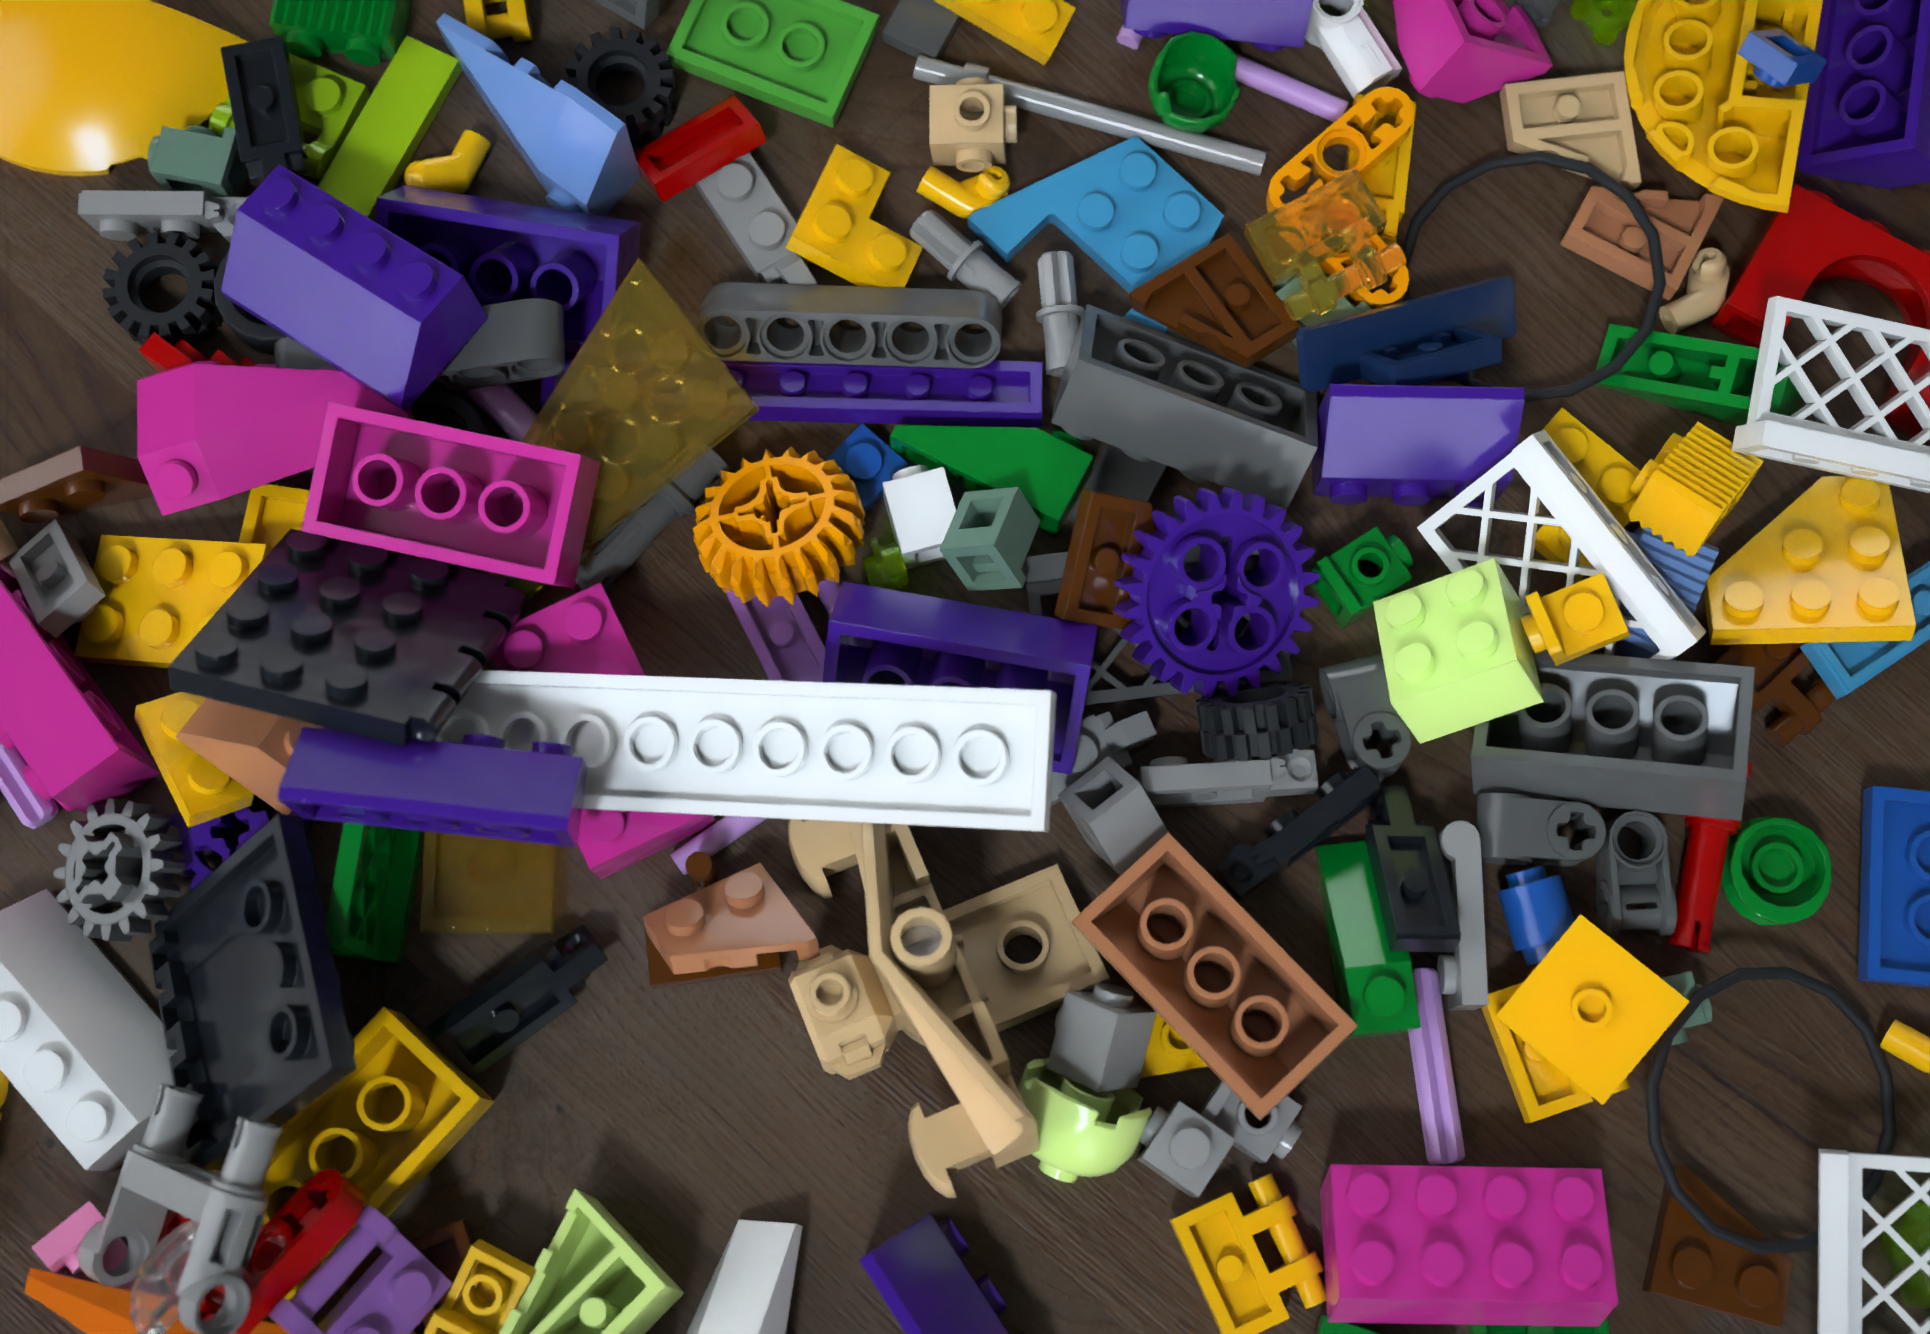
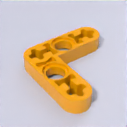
[1266,86,1415,310]

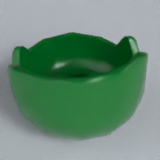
[1148,31,1241,133]

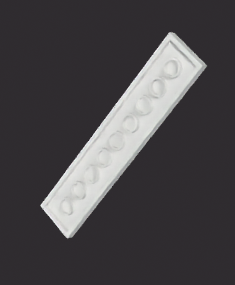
[435,670,1056,832]

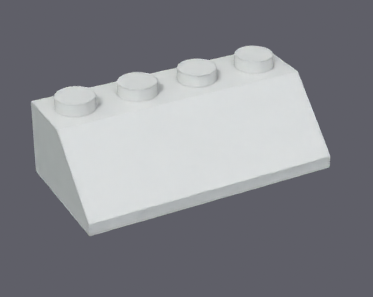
[0,888,177,1172]

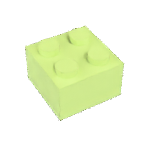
[1373,558,1544,744]

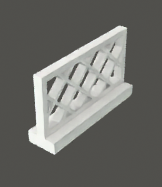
[1732,296,1930,493]
[1417,430,1706,660]
[1817,1149,1930,1334]

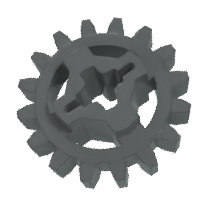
[54,798,186,942]

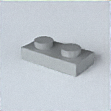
[8,518,106,638]

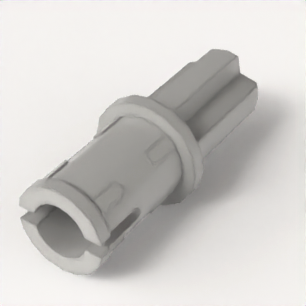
[909,210,1022,310]
[1036,251,1084,377]

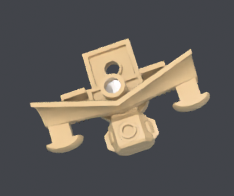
[788,819,1110,1198]

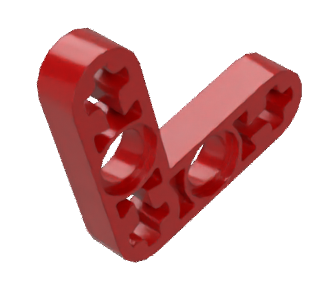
[154,1169,365,1334]

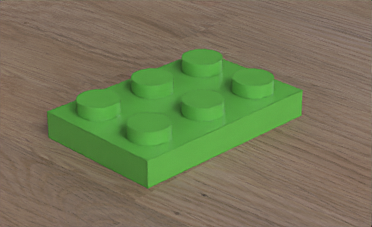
[666,0,880,128]

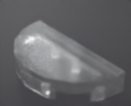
[130,1220,199,1334]

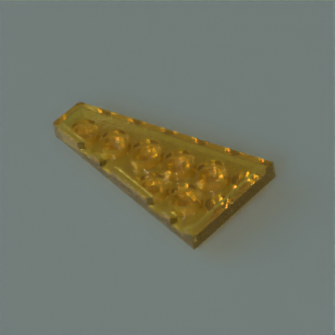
[444,258,760,599]

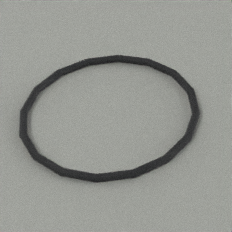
[1399,152,1666,402]
[1646,967,1896,1254]

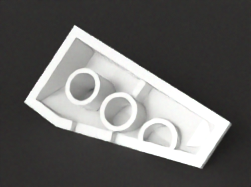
[686,1219,803,1334]

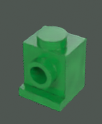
[1310,526,1413,630]

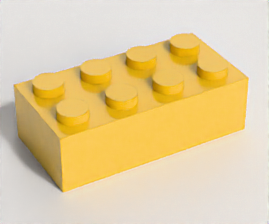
[259,1007,495,1301]

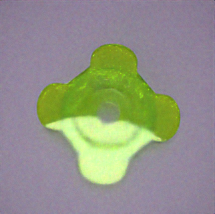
[1570,0,1637,46]
[861,536,911,591]

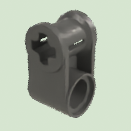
[1319,653,1411,782]
[1475,793,1606,867]
[1594,810,1677,938]

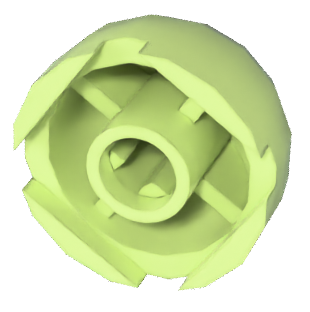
[1018,1059,1152,1182]

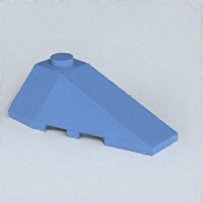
[436,13,641,217]

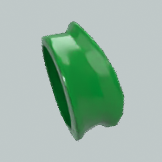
[1721,816,1832,925]

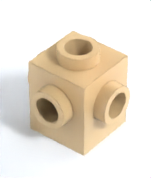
[929,77,1017,172]

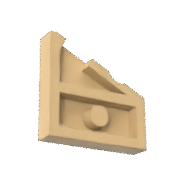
[1499,71,1642,191]

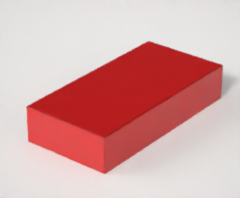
[634,95,767,202]

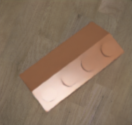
[1072,832,1358,1120]

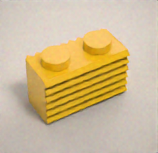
[1628,422,1764,556]

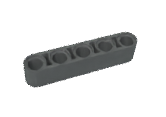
[694,282,1003,369]
[274,298,566,392]

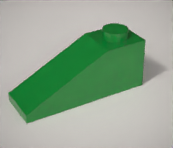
[1595,324,1807,426]
[890,425,1093,538]
[1315,841,1421,1040]

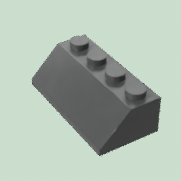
[1051,304,1318,509]
[1471,649,1755,821]

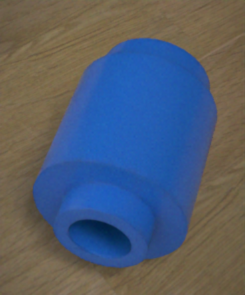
[1497,865,1575,966]

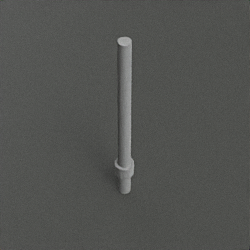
[913,55,1267,176]

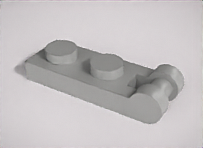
[1437,820,1489,1010]

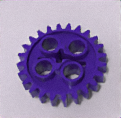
[1114,487,1320,698]

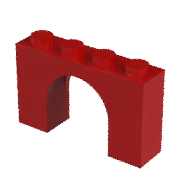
[1710,184,1930,446]

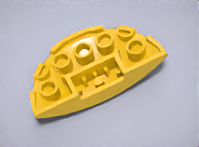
[0,0,248,177]
[1624,0,1823,213]

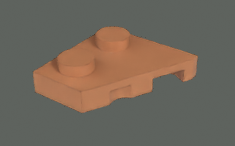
[1560,186,1724,301]
[642,862,820,975]

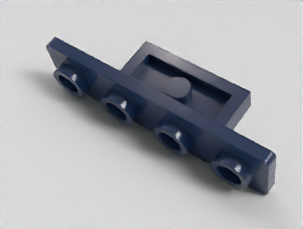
[1296,275,1516,392]

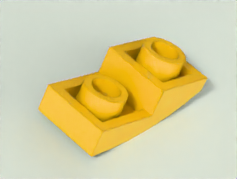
[424,1239,537,1334]

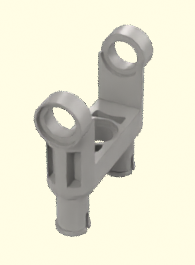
[78,1084,283,1334]

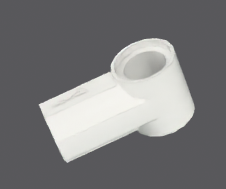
[1305,0,1402,98]

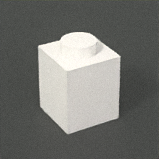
[882,465,956,570]

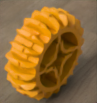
[692,446,865,608]

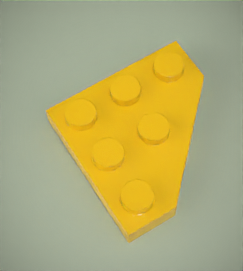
[1704,476,1916,645]

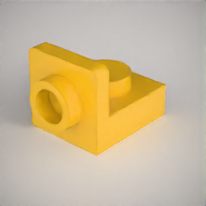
[1520,572,1630,666]

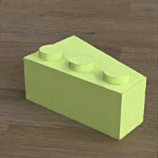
[499,1189,684,1334]

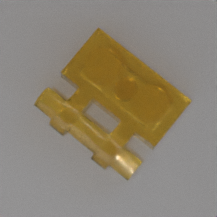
[1244,168,1406,322]

